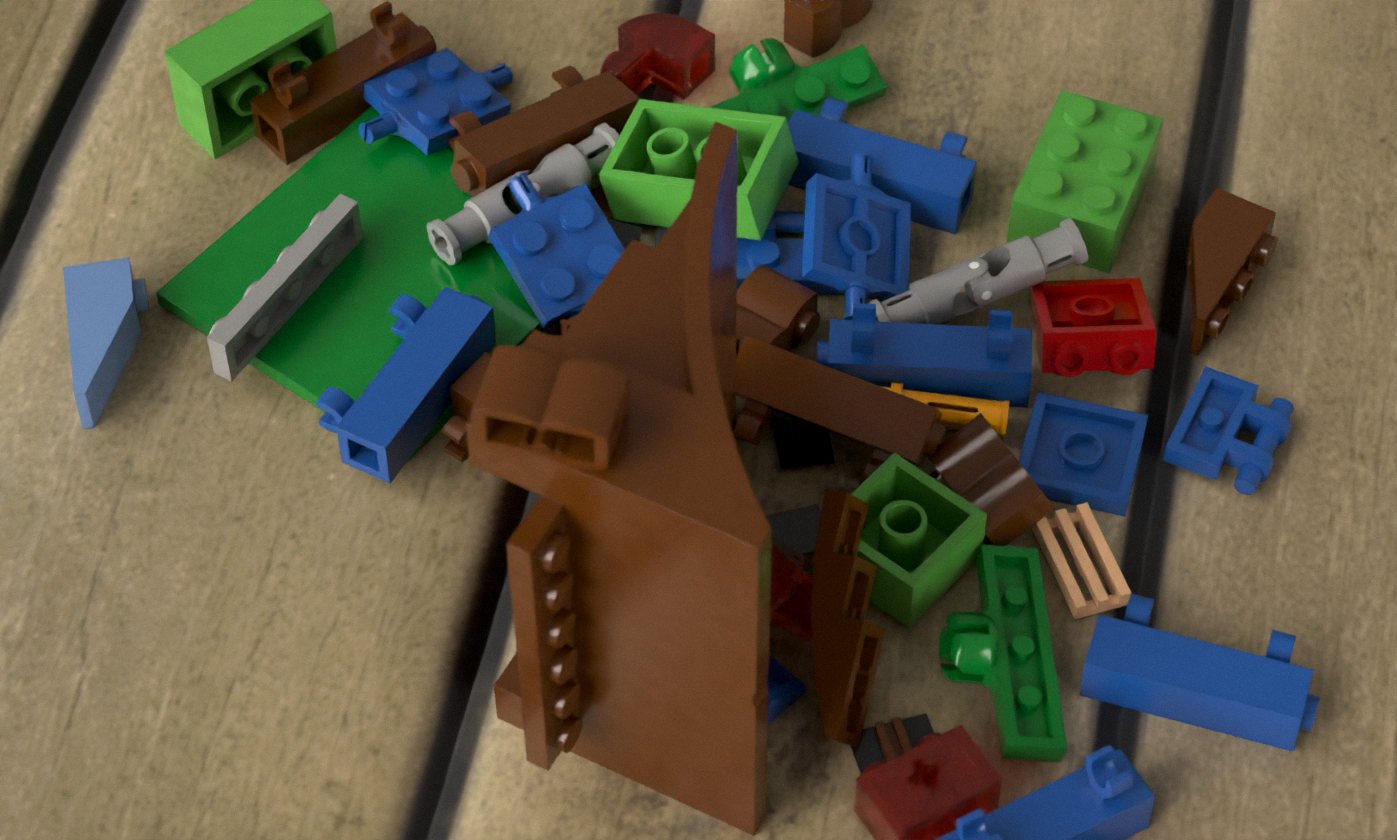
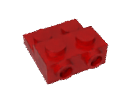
[1030,278,1156,377]

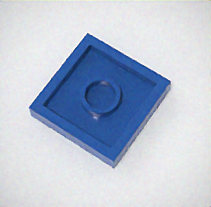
[1019,392,1148,516]

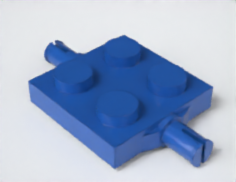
[359,48,513,156]
[802,153,911,320]
[488,172,625,329]

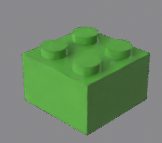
[851,452,987,629]

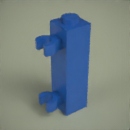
[788,97,977,235]
[316,287,496,484]
[817,303,1032,408]
[1079,593,1320,752]
[936,745,1155,840]

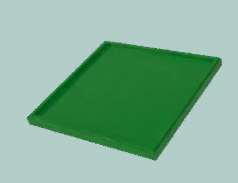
[156,106,549,463]

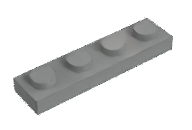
[207,193,363,382]

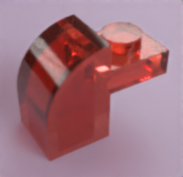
[601,13,715,100]

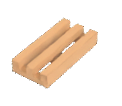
[1032,502,1131,619]

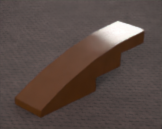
[811,489,886,747]

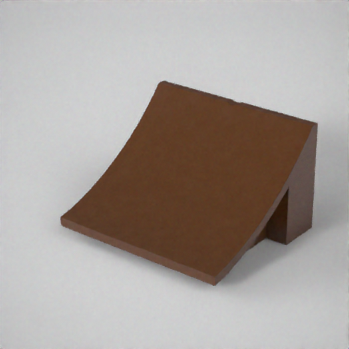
[466,121,772,836]

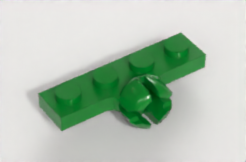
[709,38,887,123]
[939,544,1067,762]

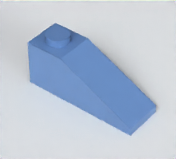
[63,258,149,429]

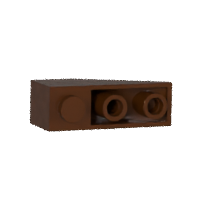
[1187,188,1278,356]

